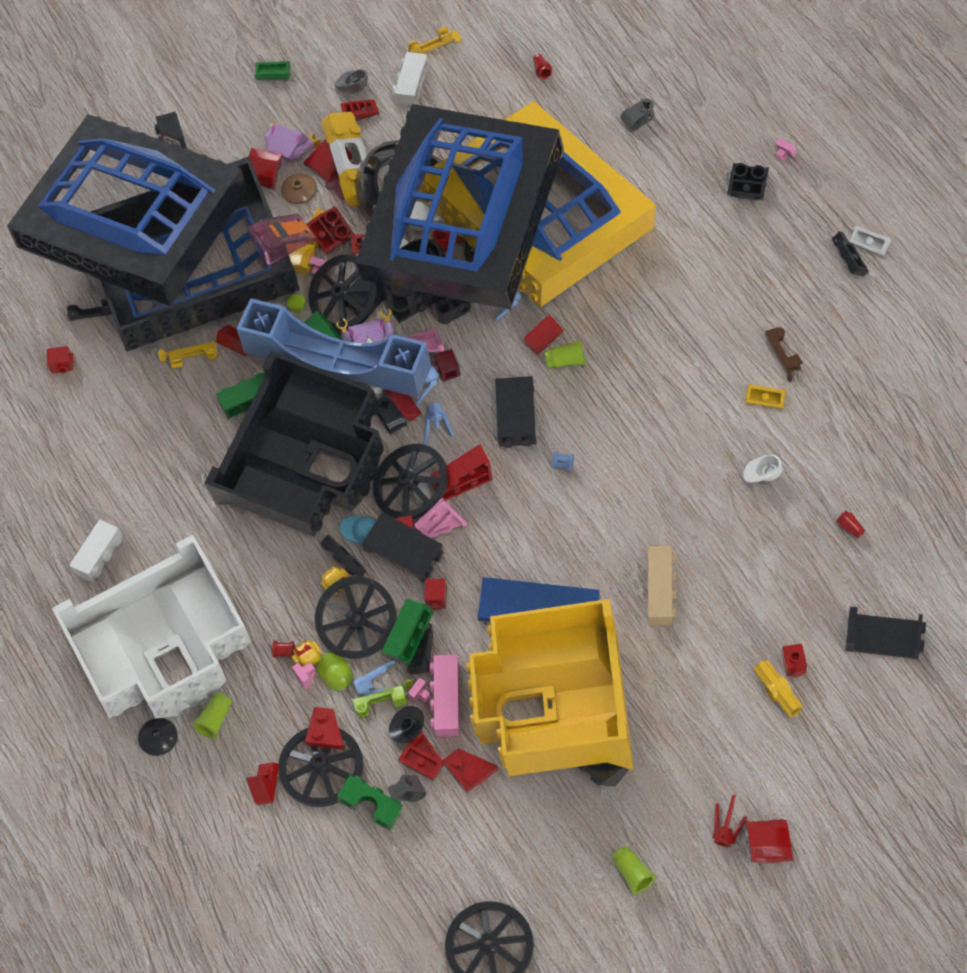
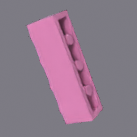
[430,654,460,737]

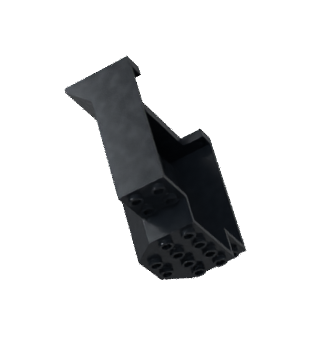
[204,351,384,537]

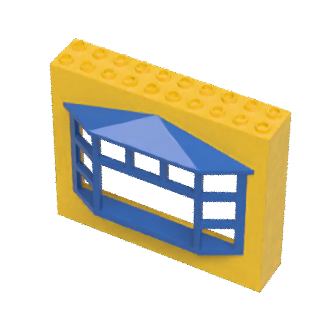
[420,101,656,307]

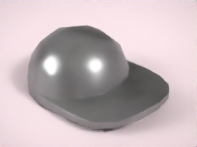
[334,69,369,92]

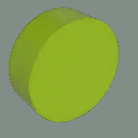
[287,294,306,313]

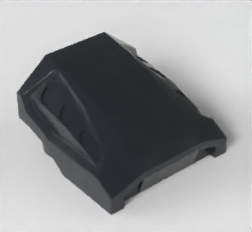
[727,163,769,200]

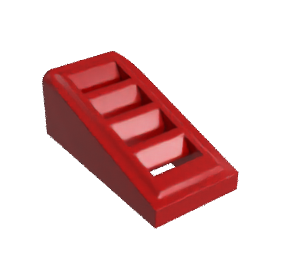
[340,99,379,121]

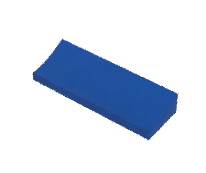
[477,577,600,622]

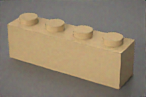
[648,546,676,626]

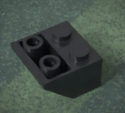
[578,763,629,786]

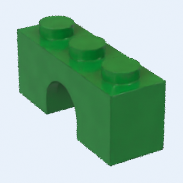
[337,775,403,831]

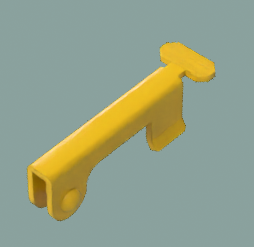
[408,26,462,54]
[158,341,218,369]

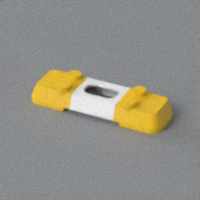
[321,112,370,207]

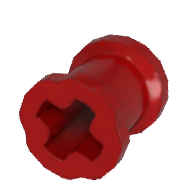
[272,640,295,659]

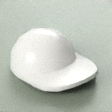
[743,454,783,483]

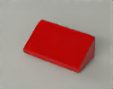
[524,315,564,355]
[216,324,248,356]
[385,389,422,422]

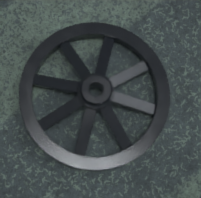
[309,254,379,331]
[373,443,449,519]
[315,576,397,659]
[279,728,363,807]
[445,901,534,973]

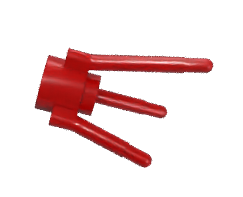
[712,795,747,847]

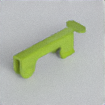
[353,679,414,717]

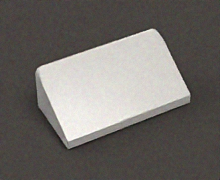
[849,226,892,256]

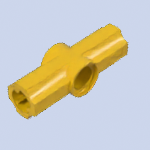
[753,660,803,718]

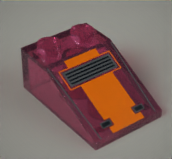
[247,213,316,265]

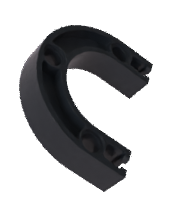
[355,141,442,217]

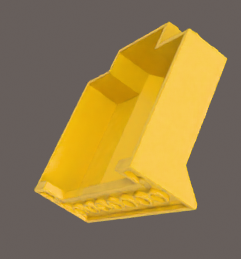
[466,599,634,776]

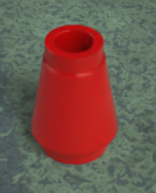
[533,54,552,79]
[836,510,866,539]

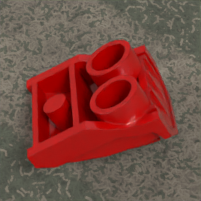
[304,138,352,184]
[248,148,284,189]
[306,206,355,255]
[745,819,793,863]

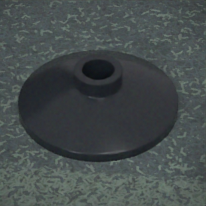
[389,706,425,743]
[138,718,178,756]

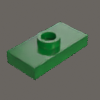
[255,61,291,80]

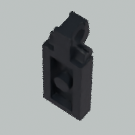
[832,231,869,276]
[320,535,366,577]
[408,623,433,674]

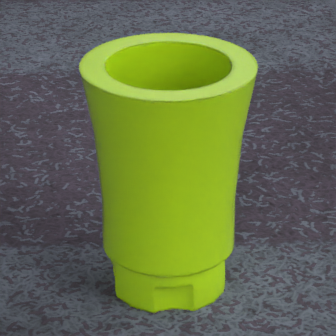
[545,339,586,368]
[192,692,232,739]
[612,846,656,894]

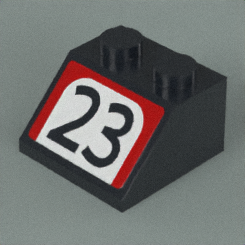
[154,111,187,149]

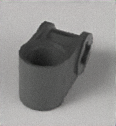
[620,99,654,131]
[388,774,427,802]

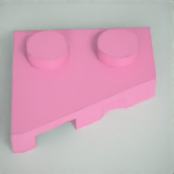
[406,328,444,352]
[414,498,468,538]

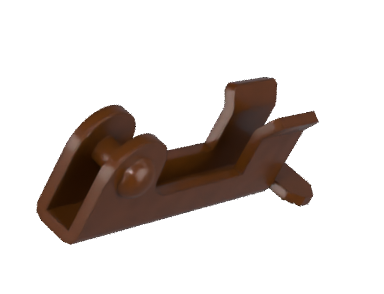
[765,327,803,382]

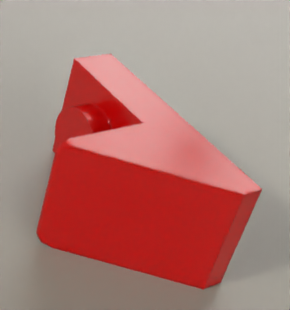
[246,762,279,805]

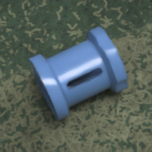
[552,451,574,471]

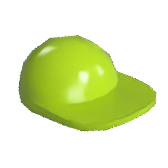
[317,653,353,691]

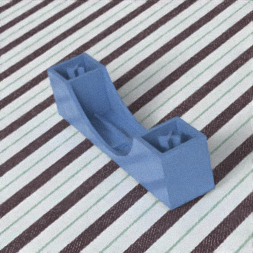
[237,298,431,398]

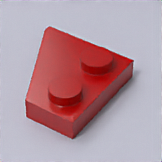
[305,707,344,750]
[398,730,444,781]
[442,748,498,793]

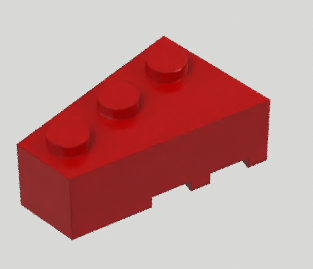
[430,444,493,501]

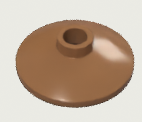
[281,174,316,204]

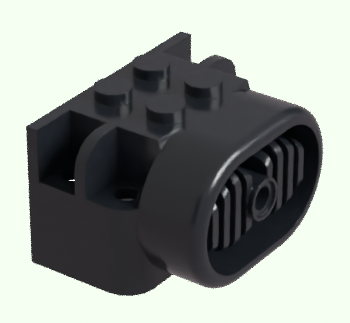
[379,238,446,323]

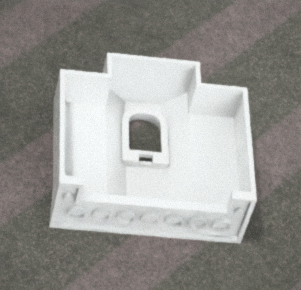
[52,535,251,718]

